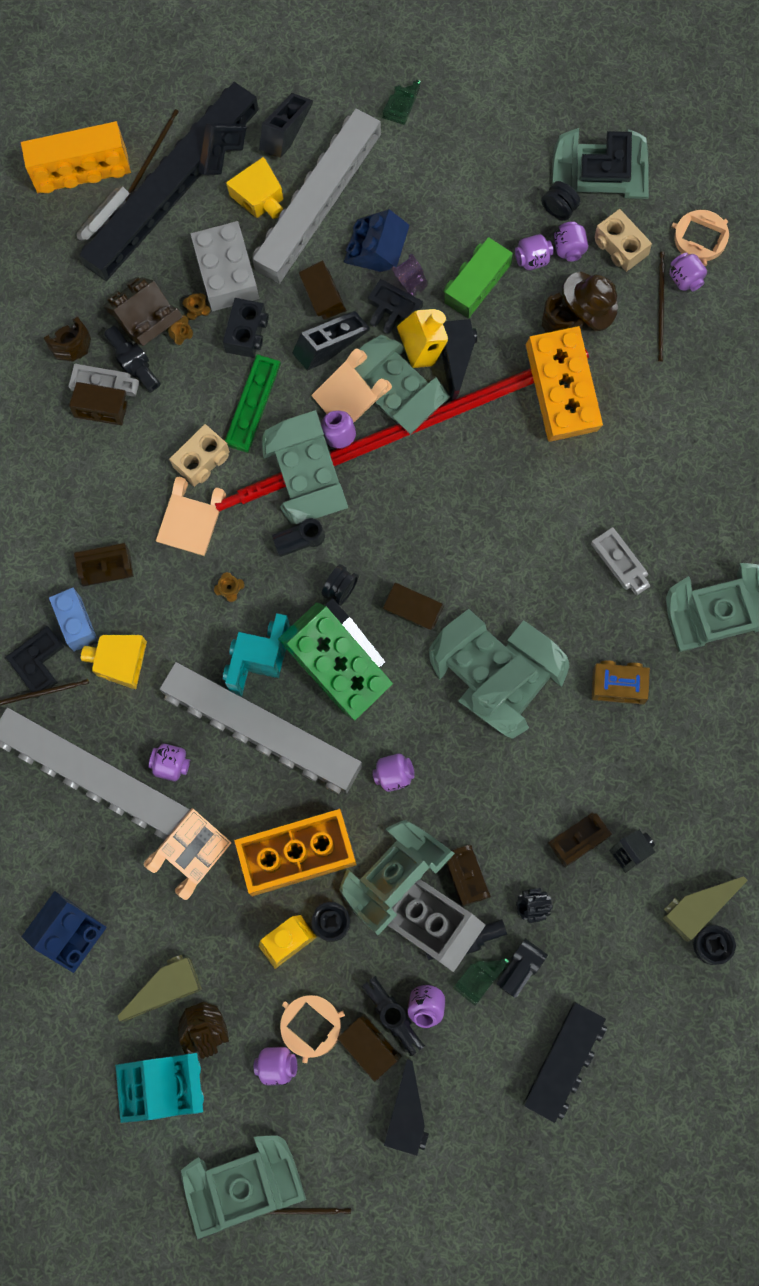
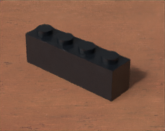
[523,1002,607,1123]

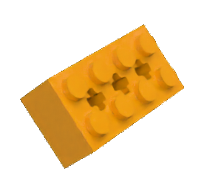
[21,121,131,193]
[526,326,603,442]
[234,809,357,896]

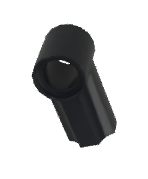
[272,518,325,557]
[496,938,548,998]

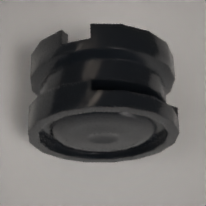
[541,181,581,221]
[322,564,359,606]
[311,902,351,942]
[693,925,736,965]

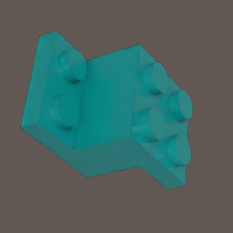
[223,613,290,697]
[115,1053,204,1123]

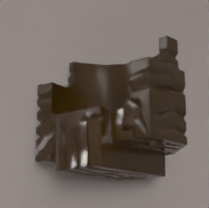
[541,292,583,333]
[44,316,91,362]
[178,1002,229,1059]

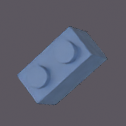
[49,588,98,651]

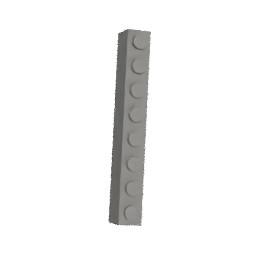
[252,109,381,284]
[160,662,362,795]
[0,707,190,840]

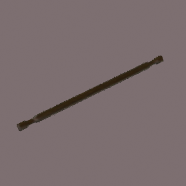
[125,109,179,202]
[658,251,665,362]
[0,679,89,705]
[267,1208,351,1214]

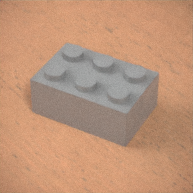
[190,221,259,311]
[388,879,485,972]

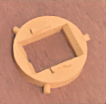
[671,210,729,266]
[280,995,345,1063]

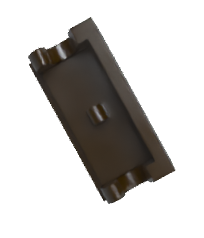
[299,260,347,320]
[69,382,128,426]
[74,543,134,587]
[383,583,444,630]
[548,812,612,868]
[446,845,491,907]
[337,1014,402,1082]

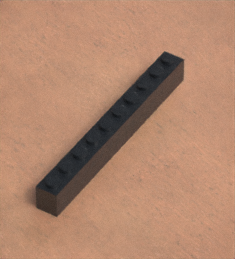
[79,82,259,282]

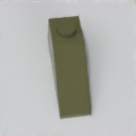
[663,876,748,942]
[118,955,202,1022]

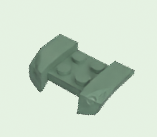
[552,128,649,199]
[354,335,450,435]
[262,410,348,524]
[666,563,759,652]
[429,609,537,717]
[458,620,569,739]
[339,820,455,935]
[181,1136,306,1239]

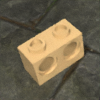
[594,209,652,272]
[169,424,230,487]

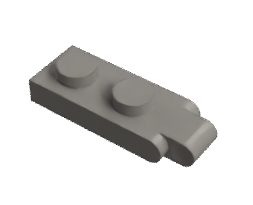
[77,186,130,240]
[69,364,139,396]
[591,527,650,595]

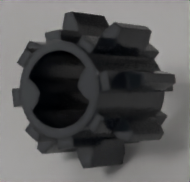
[516,888,553,923]

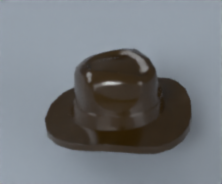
[562,272,618,331]

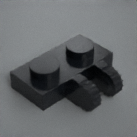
[368,279,423,334]

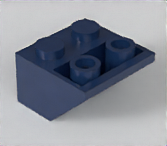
[344,209,410,272]
[21,891,107,973]

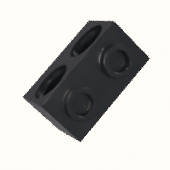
[223,298,269,358]

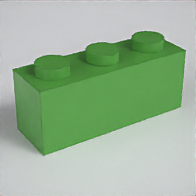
[444,237,513,319]

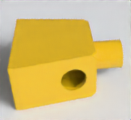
[226,157,284,219]
[397,309,448,368]
[81,635,147,689]
[259,915,317,969]

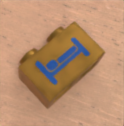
[591,660,650,705]

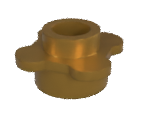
[183,293,211,320]
[168,315,193,345]
[214,572,245,602]

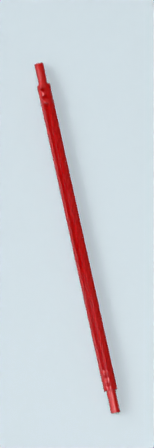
[215,349,589,512]

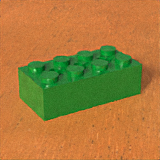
[278,602,393,720]

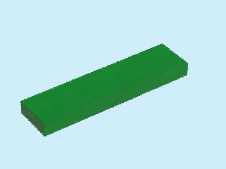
[225,355,281,453]

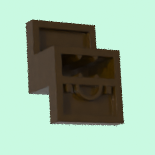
[103,277,183,346]

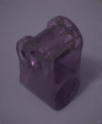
[391,254,428,296]

